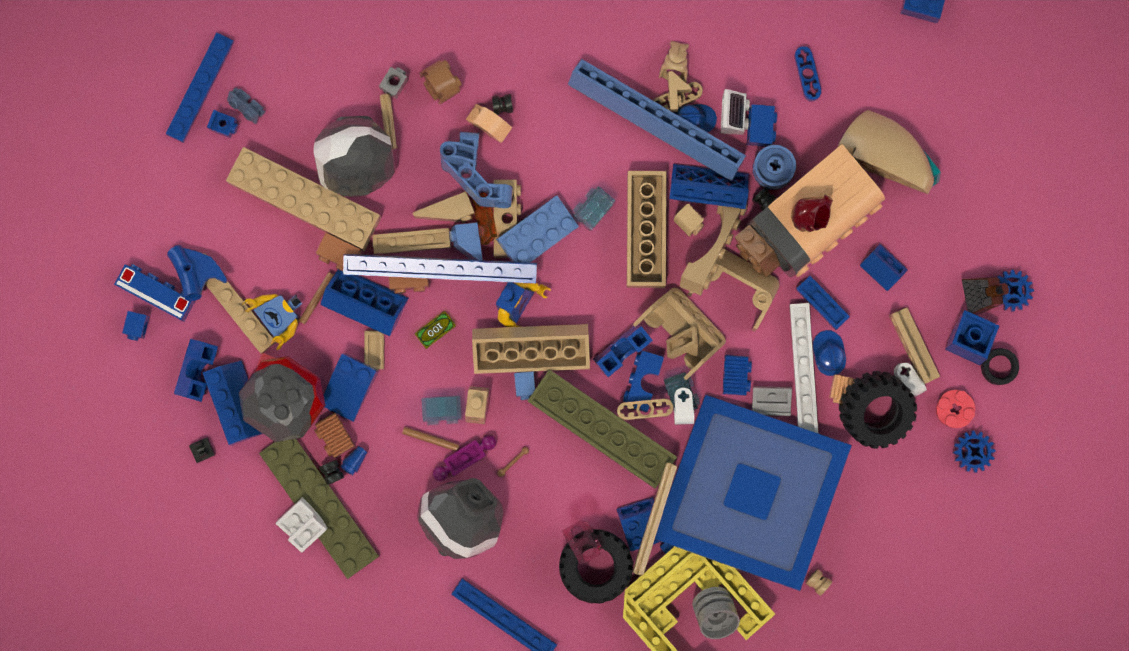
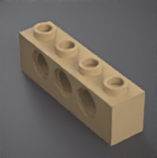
[494,180,521,258]

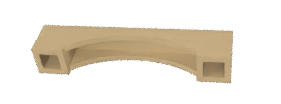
[680,205,748,295]

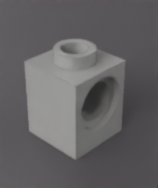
[379,67,408,99]

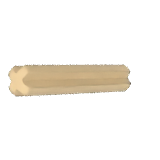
[380,94,397,150]

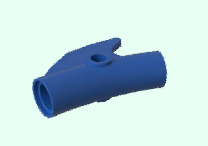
[167,245,227,301]

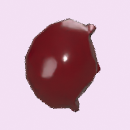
[791,194,833,232]

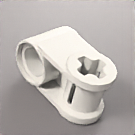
[894,363,927,397]
[674,388,694,425]

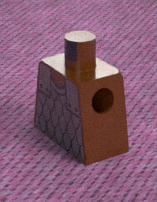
[962,277,1009,315]

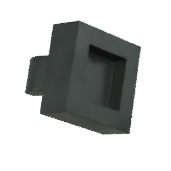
[189,438,215,463]

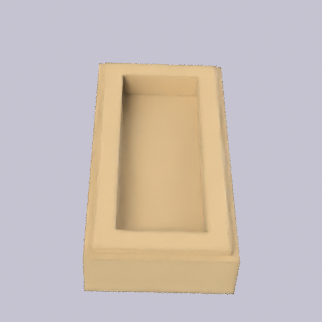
[364,331,384,370]

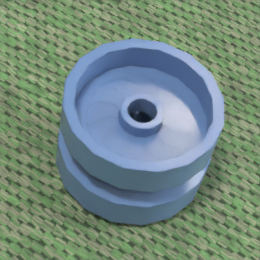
[752,145,796,190]

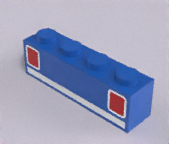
[114,264,195,322]

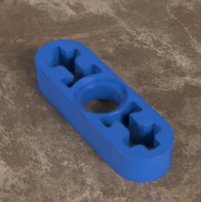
[794,46,821,101]

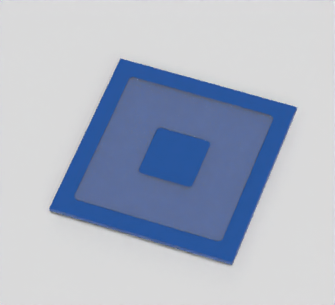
[655,395,852,591]

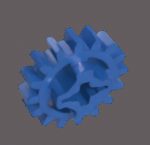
[997,270,1034,312]
[952,431,996,473]

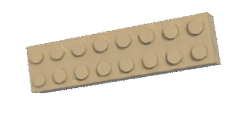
[226,147,381,251]

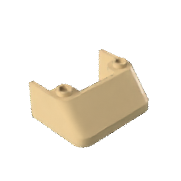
[688,250,779,332]
[633,288,726,380]

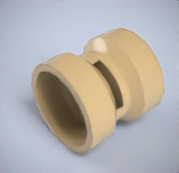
[806,569,833,596]

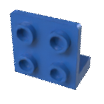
[616,497,661,551]

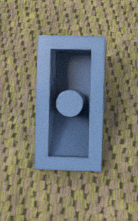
[449,223,482,260]

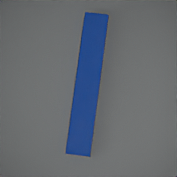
[451,578,557,651]

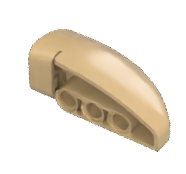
[838,110,934,194]

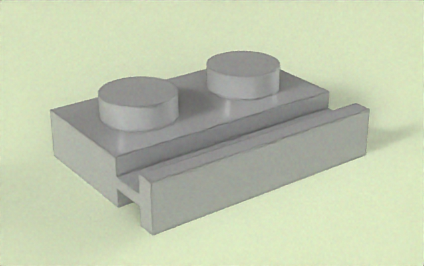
[752,386,792,416]

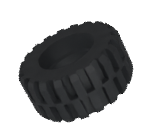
[839,371,917,449]
[559,529,633,604]

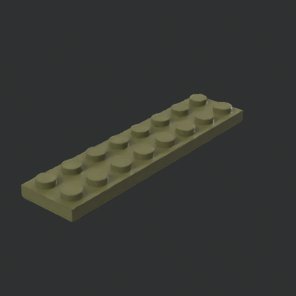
[527,369,677,489]
[259,439,380,579]

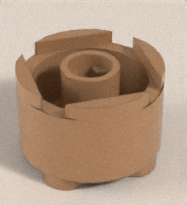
[419,60,462,105]

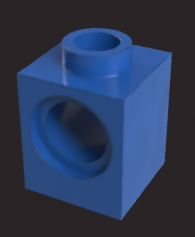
[122,311,150,341]

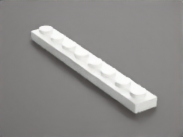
[789,303,818,433]

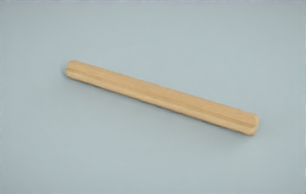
[633,463,677,575]

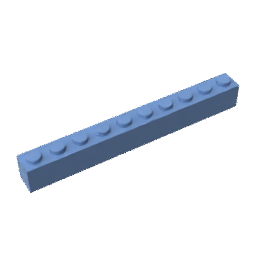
[568,59,746,181]

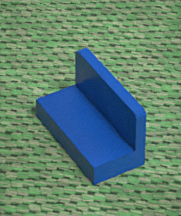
[860,244,908,291]

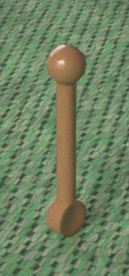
[498,447,529,477]

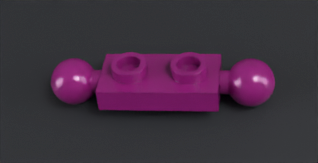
[433,435,497,481]

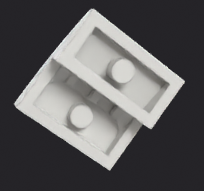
[275,497,327,553]

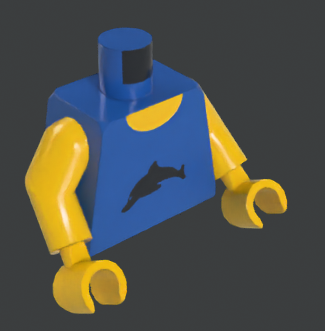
[496,282,551,327]

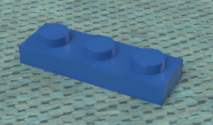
[796,276,850,330]

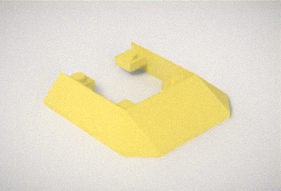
[623,546,775,651]

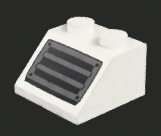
[720,89,750,135]

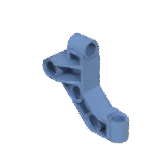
[440,132,513,208]

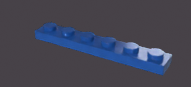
[166,32,234,143]

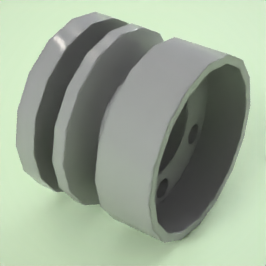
[692,587,740,639]

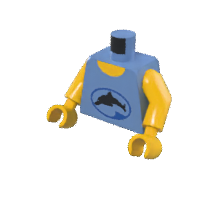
[242,294,302,350]

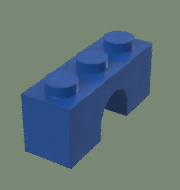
[592,324,653,377]
[174,339,218,402]
[623,351,664,413]

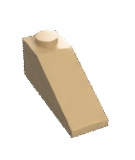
[413,192,475,223]

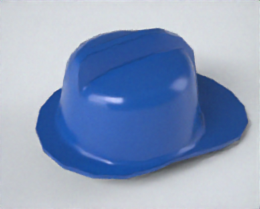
[674,104,717,133]
[813,330,846,376]

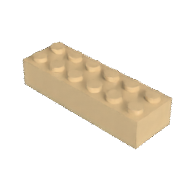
[627,171,666,288]
[472,324,590,374]

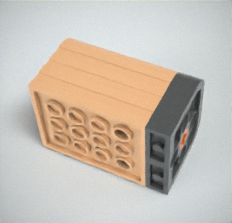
[745,144,885,277]

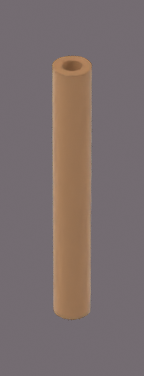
[299,272,334,324]
[402,427,459,452]

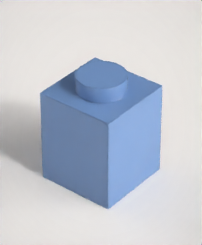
[514,371,535,400]

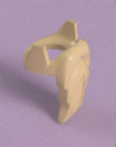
[659,41,689,83]

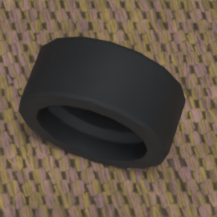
[981,348,1020,385]

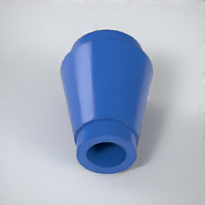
[340,446,367,476]

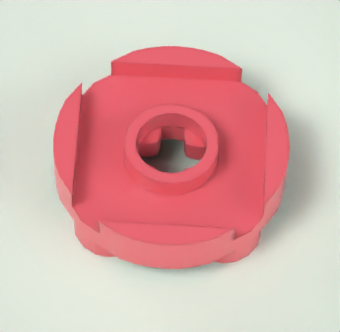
[936,390,975,428]

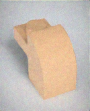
[466,104,512,143]

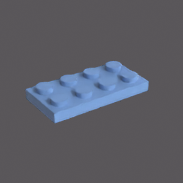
[496,195,579,263]

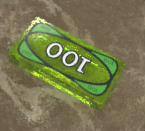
[415,311,456,349]

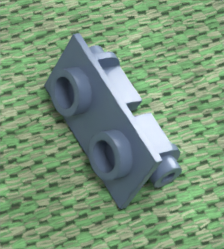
[227,87,266,124]

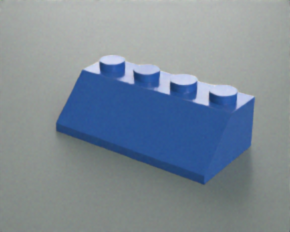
[320,269,409,336]
[203,360,263,446]

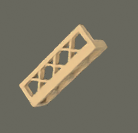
[889,308,940,384]

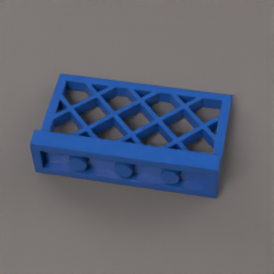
[669,164,749,209]

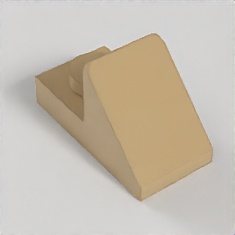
[668,71,692,113]
[666,326,698,359]

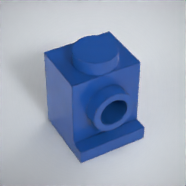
[207,110,239,138]

